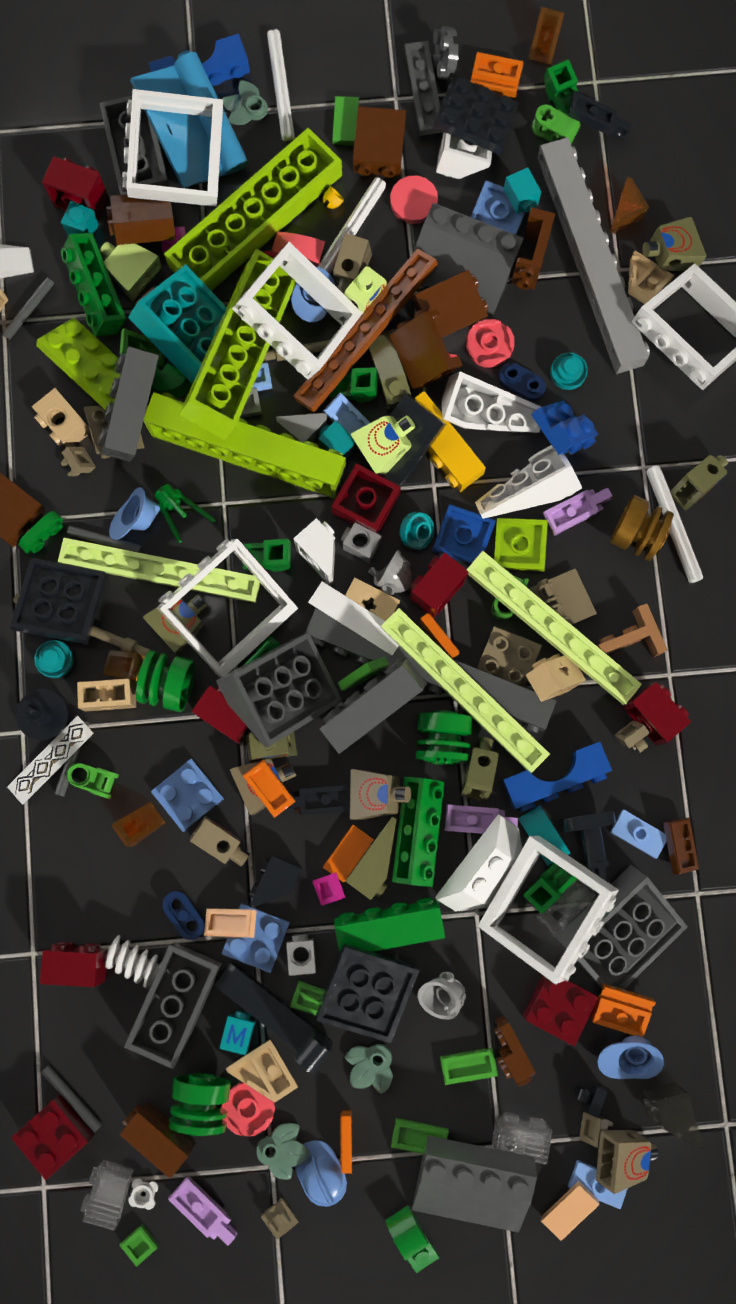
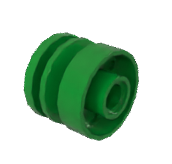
[136,650,195,713]
[415,710,472,765]
[168,1073,231,1136]

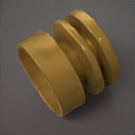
[610,495,674,561]

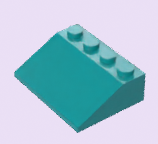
[128,264,227,384]

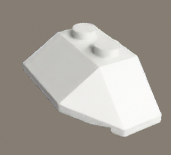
[435,814,522,911]

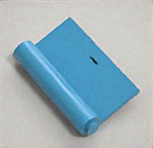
[130,50,249,189]

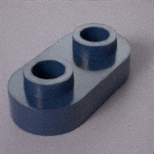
[499,363,546,402]
[162,891,205,940]

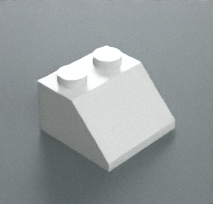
[293,518,335,586]

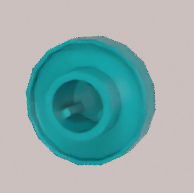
[550,353,588,390]
[400,512,434,550]
[34,640,74,678]

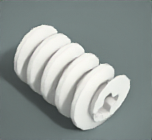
[105,935,162,989]

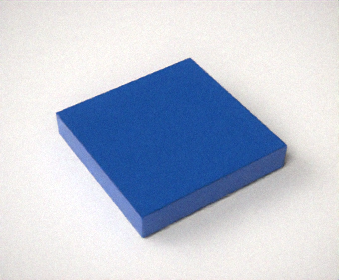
[432,504,496,565]

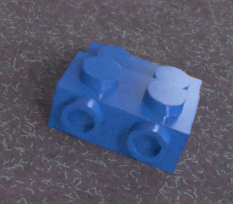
[531,401,598,455]

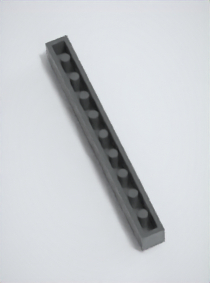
[305,608,556,733]

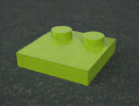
[494,518,548,571]

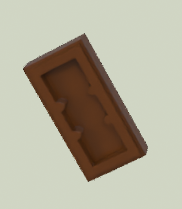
[663,817,699,875]

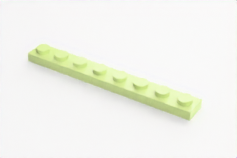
[58,538,260,603]
[467,551,642,705]
[381,608,550,773]

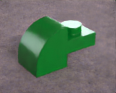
[544,59,578,114]
[151,363,191,398]
[329,367,378,403]
[243,539,291,572]
[523,862,577,914]
[385,1206,439,1273]

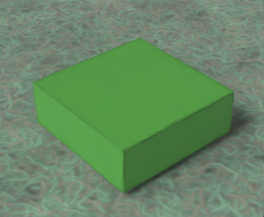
[120,1224,159,1267]

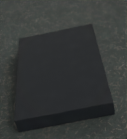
[386,393,446,485]

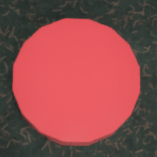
[390,176,438,224]
[466,319,514,368]
[222,1081,275,1137]

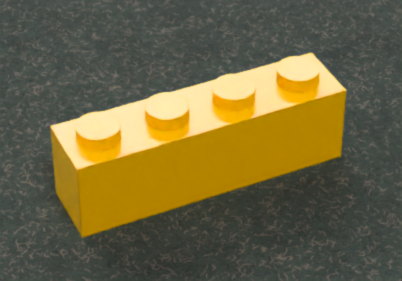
[415,391,486,492]

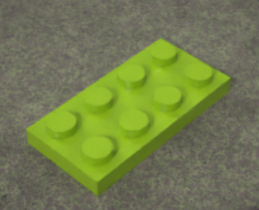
[36,317,119,410]

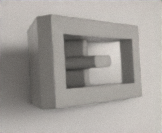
[276,413,327,443]

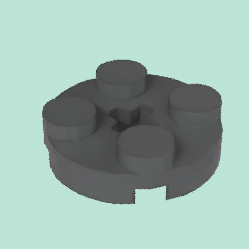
[431,26,458,80]

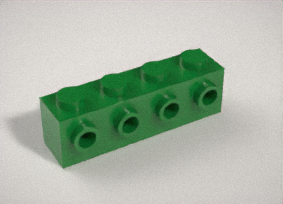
[61,233,126,337]
[392,777,444,887]
[334,898,445,953]

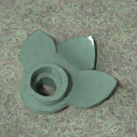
[222,80,268,125]
[345,1044,393,1094]
[256,1123,310,1179]

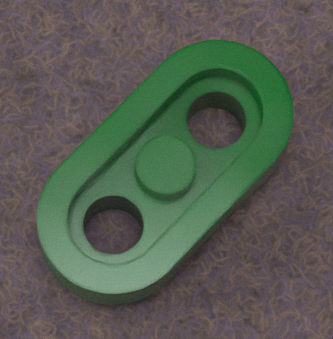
[18,511,63,554]

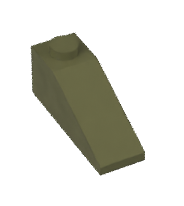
[368,333,411,411]
[346,817,396,900]

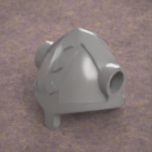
[368,550,413,595]
[417,972,466,1020]

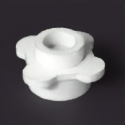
[129,1178,158,1210]

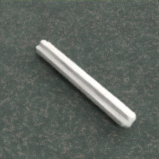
[267,29,295,142]
[318,177,386,274]
[646,465,703,583]

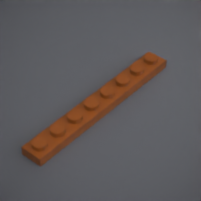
[293,248,438,413]

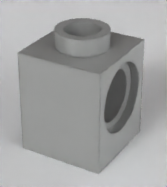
[341,522,382,564]
[286,934,317,976]

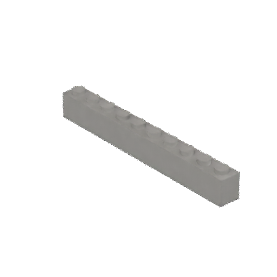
[537,137,650,374]

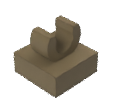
[61,447,96,477]
[614,720,649,753]
[579,1112,613,1148]
[261,1197,299,1239]

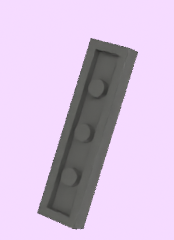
[404,41,443,136]

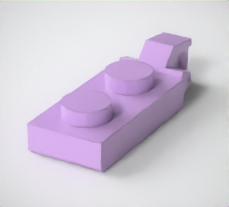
[542,488,613,536]
[445,805,518,834]
[168,1175,237,1246]

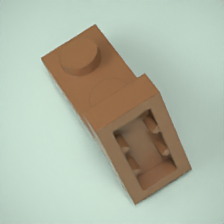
[597,603,668,657]

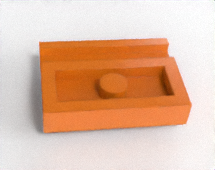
[470,52,524,98]
[591,983,656,1037]

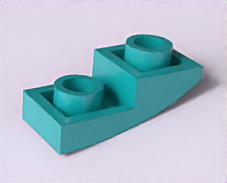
[518,805,570,867]

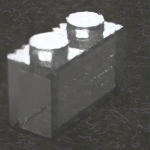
[491,1112,552,1164]
[81,1160,134,1230]

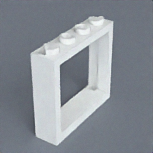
[122,89,223,207]
[232,242,363,380]
[631,263,736,390]
[157,539,298,677]
[478,836,619,984]

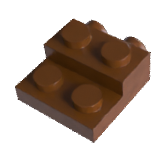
[493,1015,536,1087]

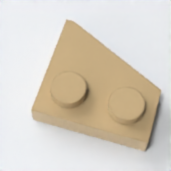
[628,250,674,304]
[225,1040,298,1102]

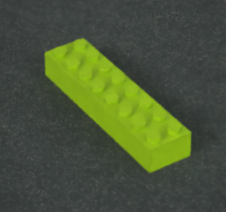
[164,128,342,291]
[179,249,296,440]
[143,392,347,499]

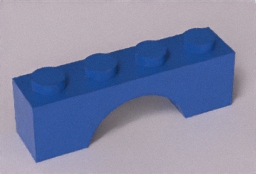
[148,34,250,85]
[501,742,612,812]

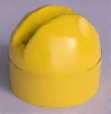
[323,186,344,209]

